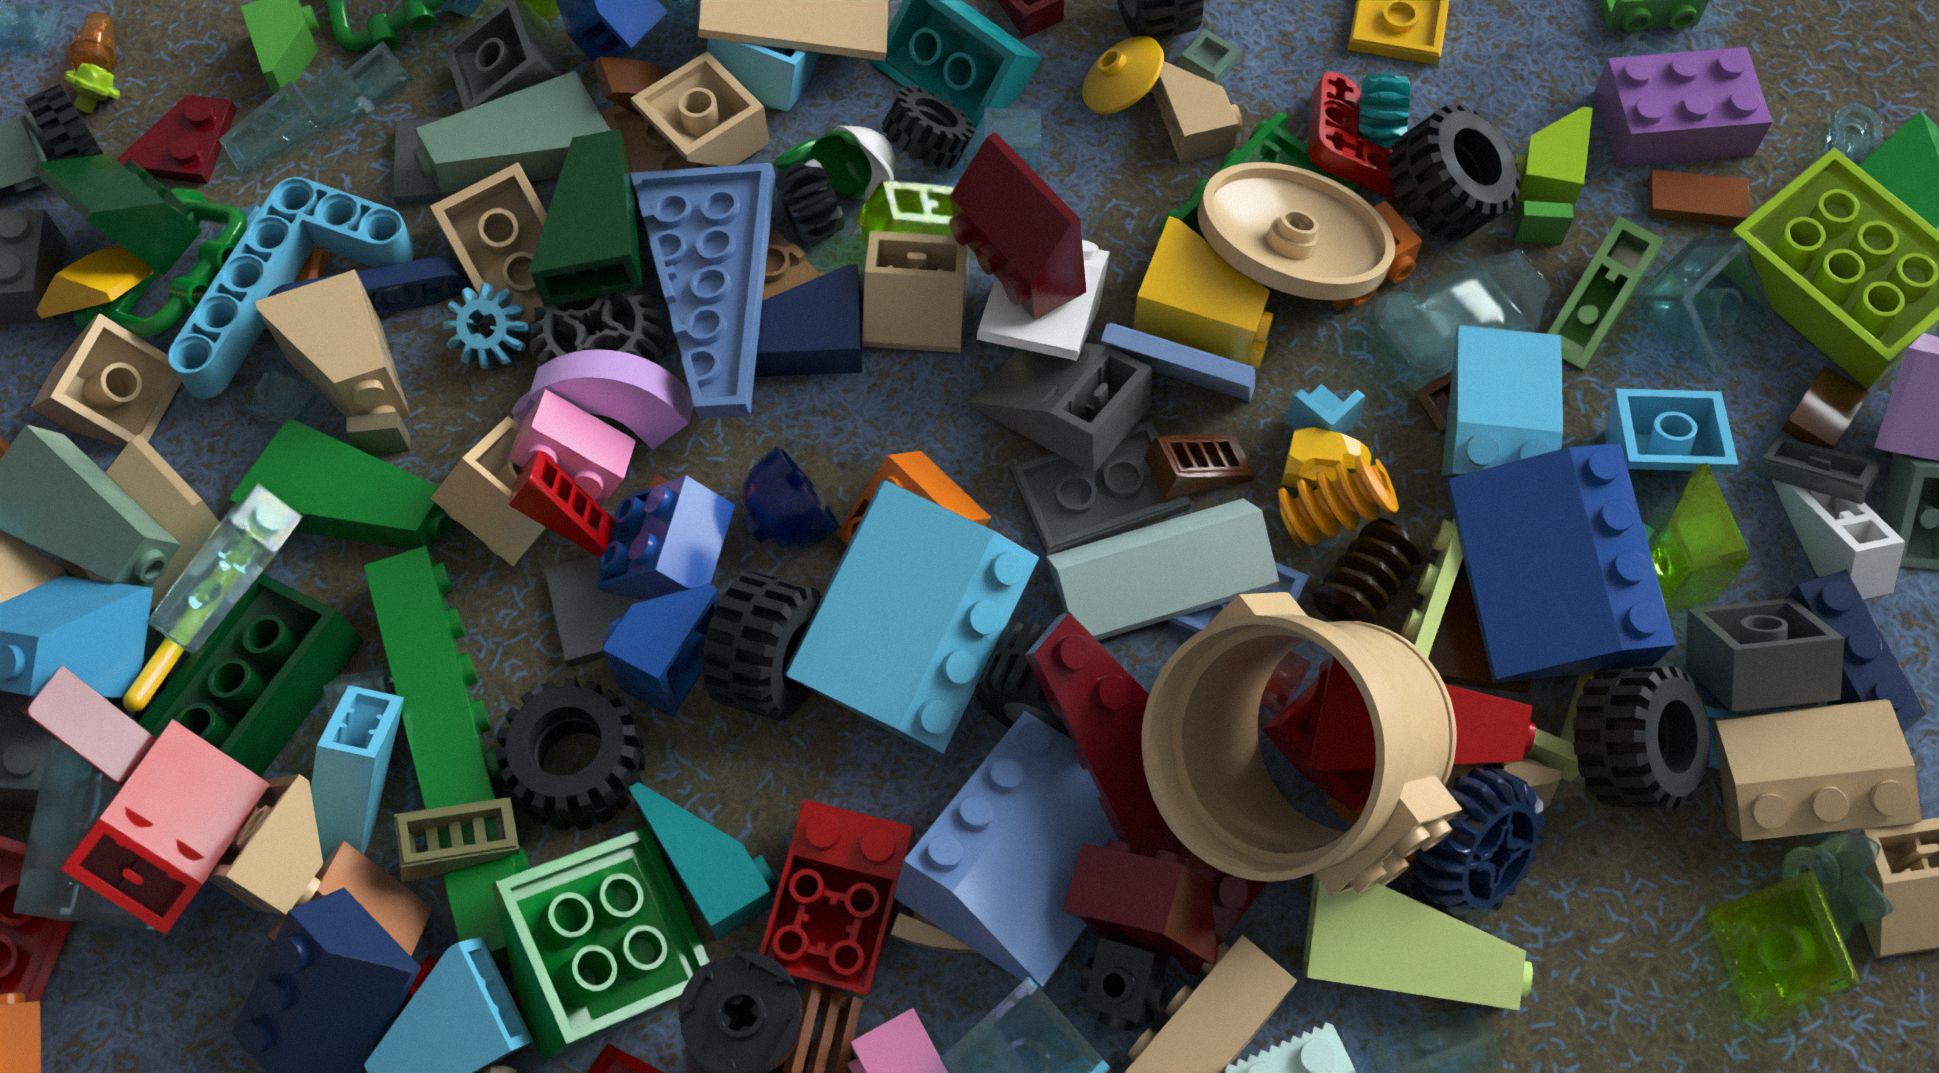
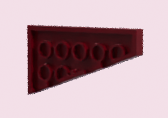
[1025,612,1268,976]

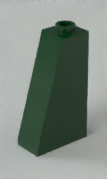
[530,129,642,307]

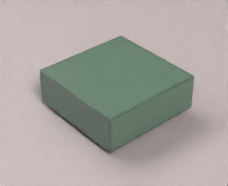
[1177,28,1242,84]

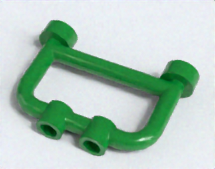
[325,0,447,53]
[74,187,248,337]

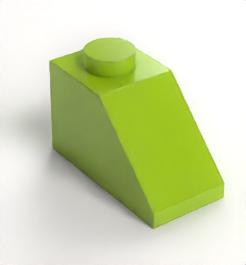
[1515,106,1593,208]

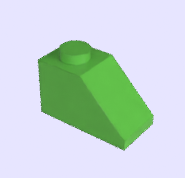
[240,0,321,101]

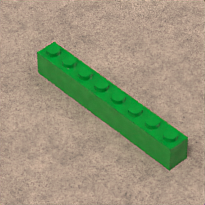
[364,546,531,967]

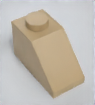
[1152,61,1242,163]

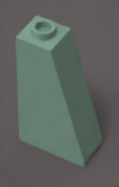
[413,71,610,193]
[0,424,181,587]

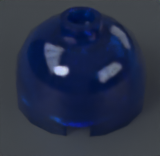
[742,446,841,551]

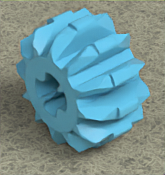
[442,283,530,369]

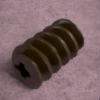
[1312,517,1425,624]

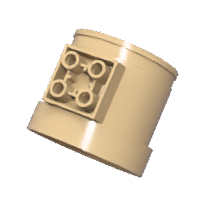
[1142,592,1462,897]

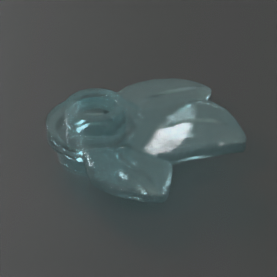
[1781,832,1894,942]

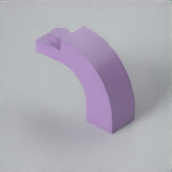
[512,349,694,449]

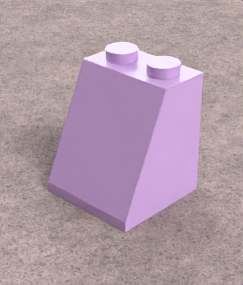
[1874,333,1939,461]

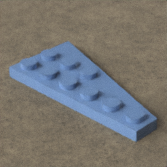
[630,163,776,418]

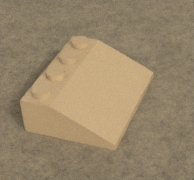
[698,0,889,61]

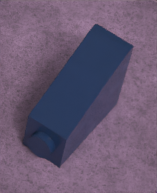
[754,264,862,377]

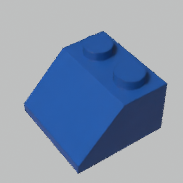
[602,584,721,717]

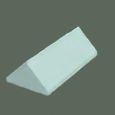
[1046,498,1280,641]

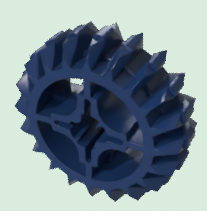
[1410,766,1546,922]

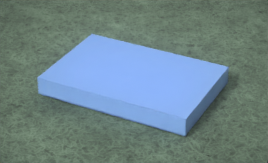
[1101,322,1255,402]

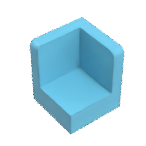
[1286,384,1365,434]

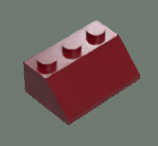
[949,132,1086,319]

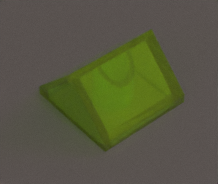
[1705,871,1861,1022]

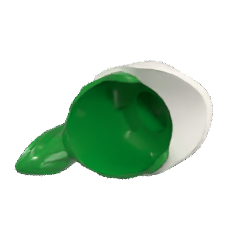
[773,126,895,202]

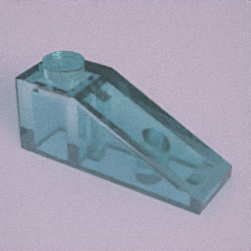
[146,484,302,655]

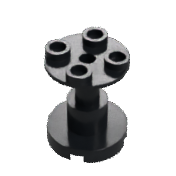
[679,952,812,1073]

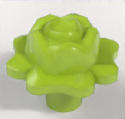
[64,63,120,113]

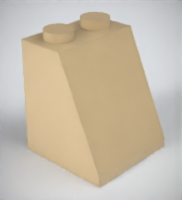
[255,269,411,419]
[60,434,230,610]

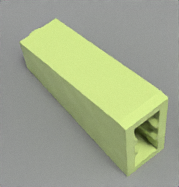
[1301,873,1533,1010]

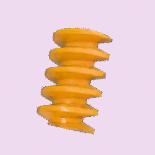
[1278,455,1399,548]

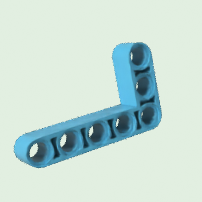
[168,177,415,399]

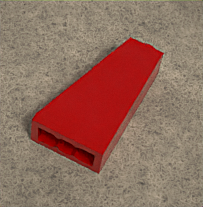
[1298,656,1536,775]

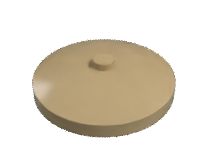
[1197,162,1395,300]

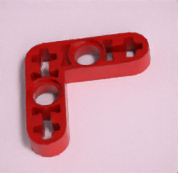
[1308,72,1401,202]

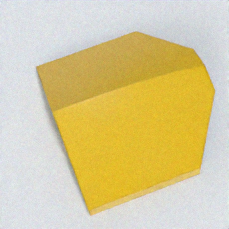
[36,245,154,319]

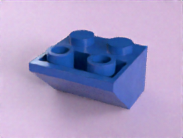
[595,475,735,601]

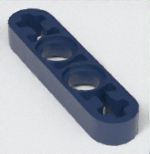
[267,256,467,315]

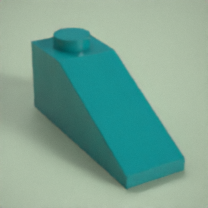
[628,782,778,941]

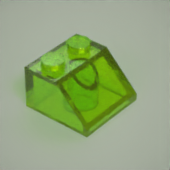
[1649,463,1751,612]

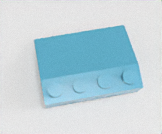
[783,480,1039,754]

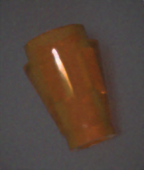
[68,12,117,73]

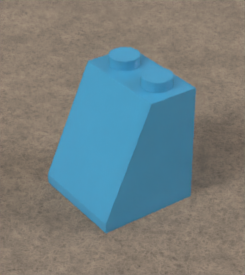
[0,576,153,698]

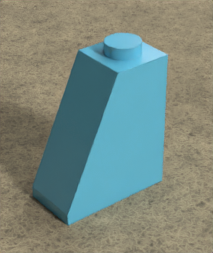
[311,685,404,862]
[364,936,534,1073]

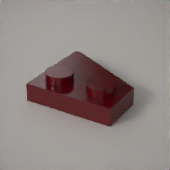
[117,95,237,184]

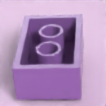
[1594,47,1772,167]

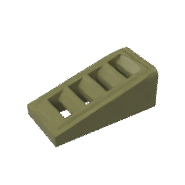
[394,797,519,882]

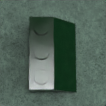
[31,154,202,276]

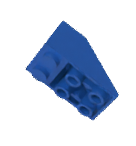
[556,0,667,62]

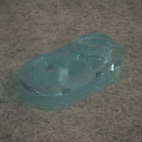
[1827,104,1883,166]

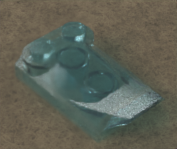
[1359,249,1552,395]

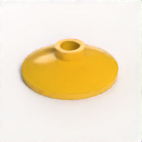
[1082,36,1164,114]

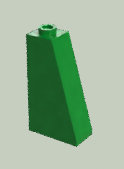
[229,417,454,550]

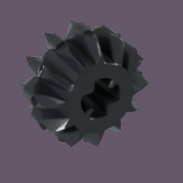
[775,159,845,245]

